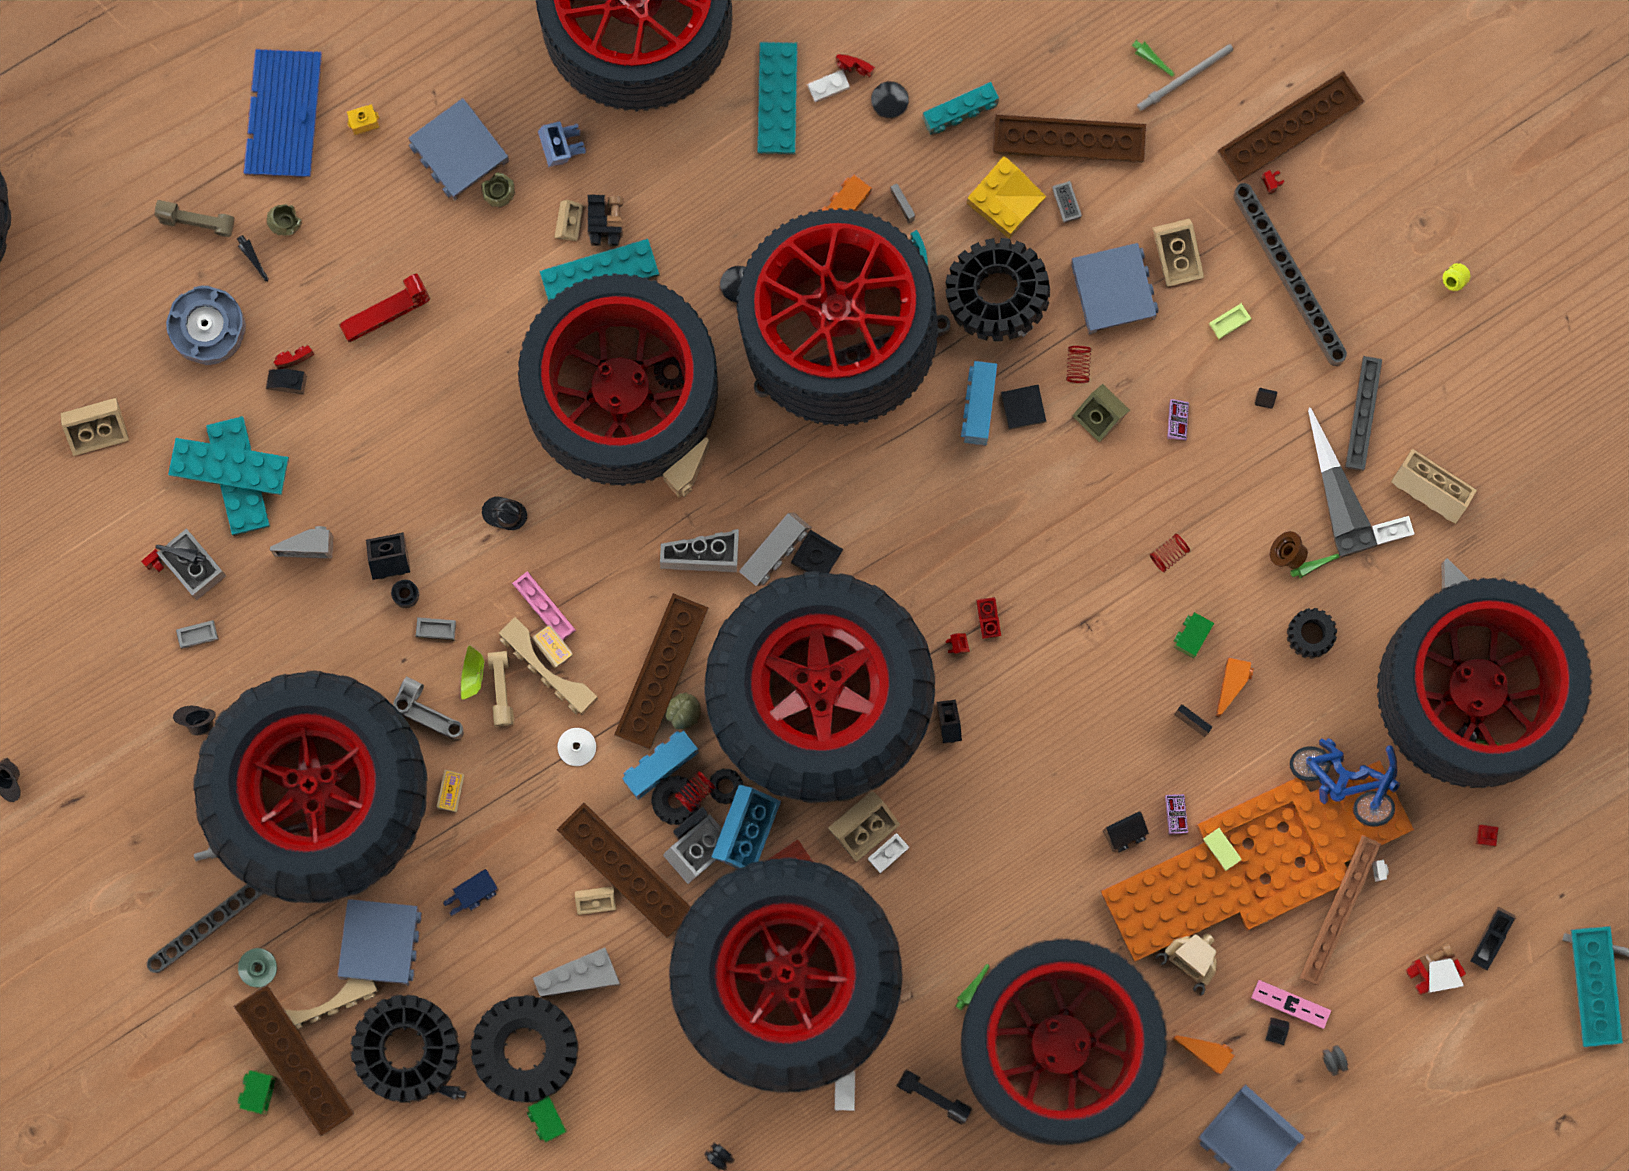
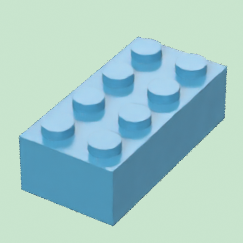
[961,361,997,446]
[622,730,699,800]
[712,785,781,869]

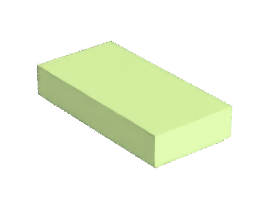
[1209,303,1251,340]
[1203,828,1242,871]

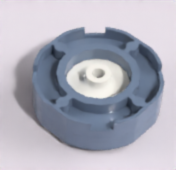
[166,286,246,365]

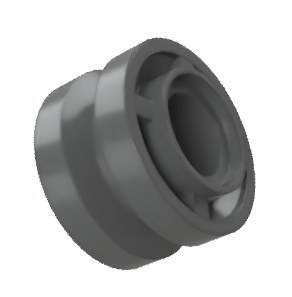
[1323,1045,1348,1076]

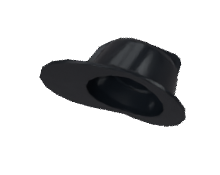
[482,497,527,530]
[173,705,216,735]
[0,758,21,802]

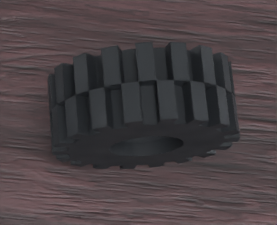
[651,775,700,825]

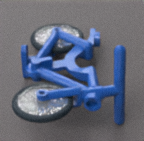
[1290,738,1400,827]

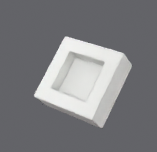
[1372,860,1389,882]

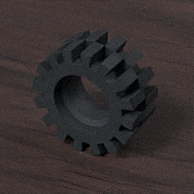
[654,357,684,389]
[708,768,743,804]

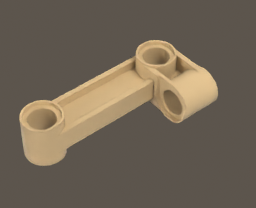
[488,651,514,727]

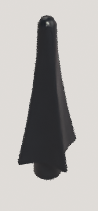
[237,235,269,282]
[155,545,206,565]
[438,1085,467,1100]

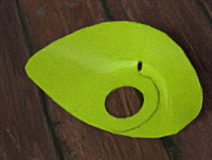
[461,645,484,700]

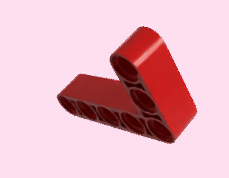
[339,274,430,342]

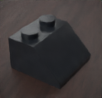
[366,532,410,580]
[1103,811,1149,853]

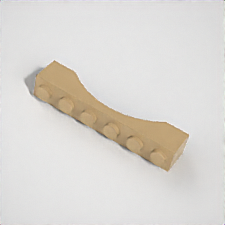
[499,617,598,715]
[284,978,379,1029]

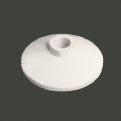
[558,728,596,766]

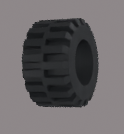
[1287,608,1337,659]

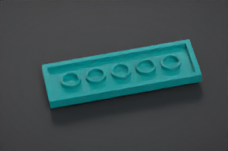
[758,42,797,154]
[540,239,660,301]
[206,416,270,536]
[168,438,289,495]
[1571,926,1623,1047]

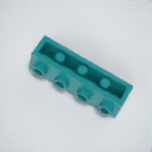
[922,82,999,135]

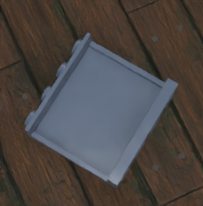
[409,98,509,201]
[1071,243,1159,335]
[338,899,422,986]
[1198,1085,1305,1171]

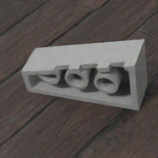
[739,512,811,586]
[660,529,739,572]
[533,948,621,997]

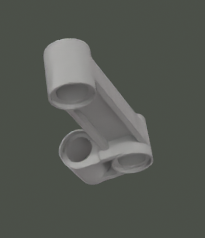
[393,677,464,740]

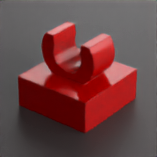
[1261,170,1285,194]
[141,549,165,572]
[945,633,970,654]
[1476,824,1499,847]

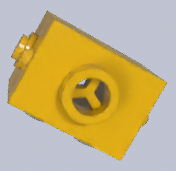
[347,104,380,135]

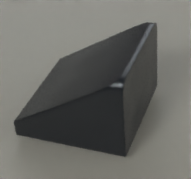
[1254,388,1278,409]
[1265,1017,1290,1045]

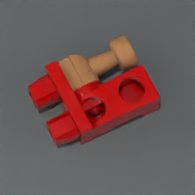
[1405,943,1466,995]

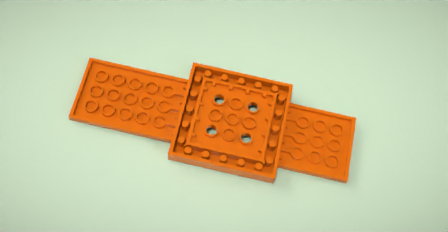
[1101,760,1414,962]

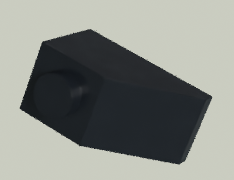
[266,369,307,395]
[937,699,962,743]

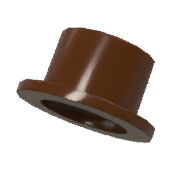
[1270,531,1308,569]

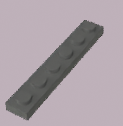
[1345,356,1382,471]

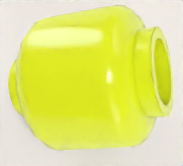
[1442,263,1471,291]

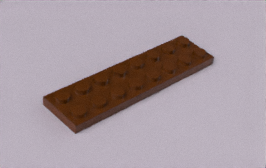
[1217,71,1364,182]
[993,115,1146,163]
[614,593,709,750]
[557,802,691,938]
[234,984,354,1136]

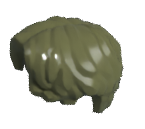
[481,172,515,207]
[266,204,302,236]
[665,693,701,729]

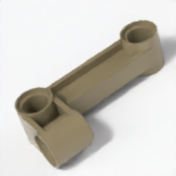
[155,200,235,237]

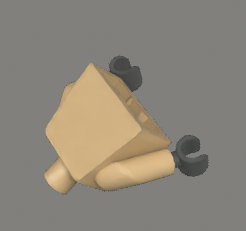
[1155,934,1217,995]

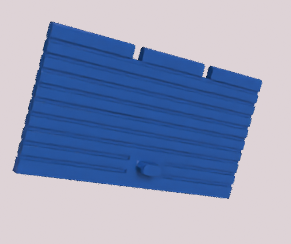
[244,49,322,177]

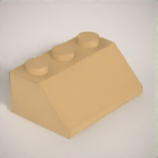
[61,398,129,456]
[828,791,900,862]

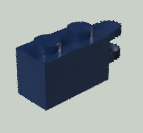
[443,869,499,917]

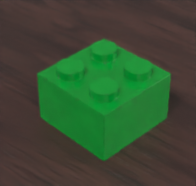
[237,1070,277,1115]

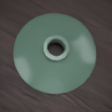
[238,948,277,987]

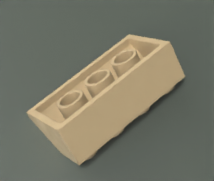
[1391,449,1477,524]

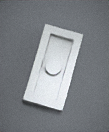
[808,70,850,103]
[1371,516,1414,545]
[868,833,909,874]
[835,1071,855,1111]

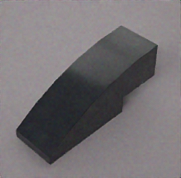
[1470,907,1515,970]

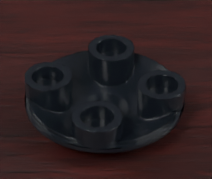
[871,81,909,118]
[720,266,745,303]

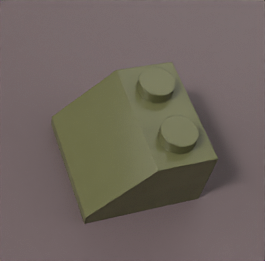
[1072,384,1130,442]

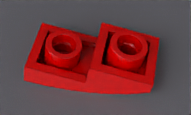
[835,54,875,78]
[273,345,315,369]
[976,597,1001,639]

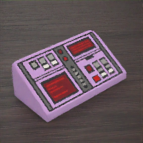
[1167,399,1189,440]
[1165,794,1188,835]

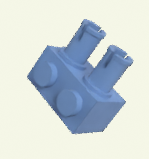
[538,121,585,167]

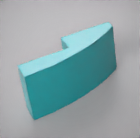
[910,230,928,265]

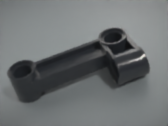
[896,1069,973,1125]

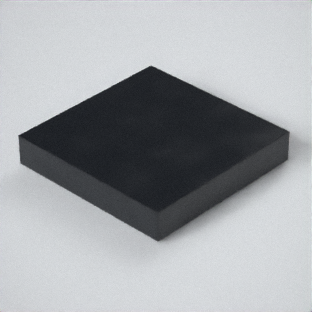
[1001,384,1046,430]
[791,530,843,573]
[1174,705,1212,737]
[673,807,708,841]

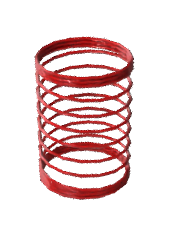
[1066,345,1091,383]
[1150,533,1190,573]
[675,771,715,812]

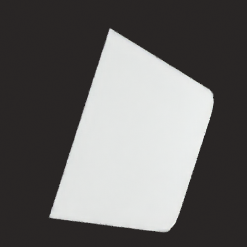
[1429,959,1464,993]

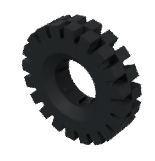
[945,238,1050,341]
[351,995,459,1103]
[471,995,578,1103]

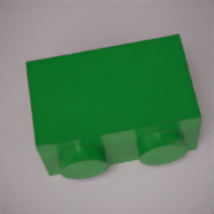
[1173,612,1214,659]
[527,1097,567,1143]

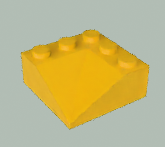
[966,156,1046,239]

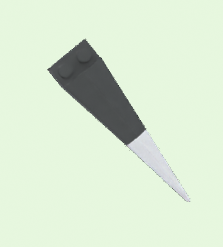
[1308,407,1377,558]

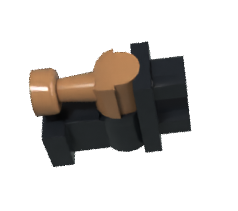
[588,195,623,246]

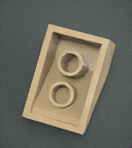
[1153,219,1204,287]
[663,437,710,498]

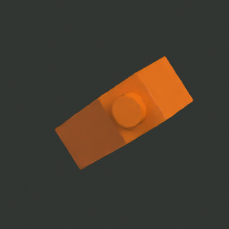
[1216,658,1254,717]
[1173,1035,1234,1075]

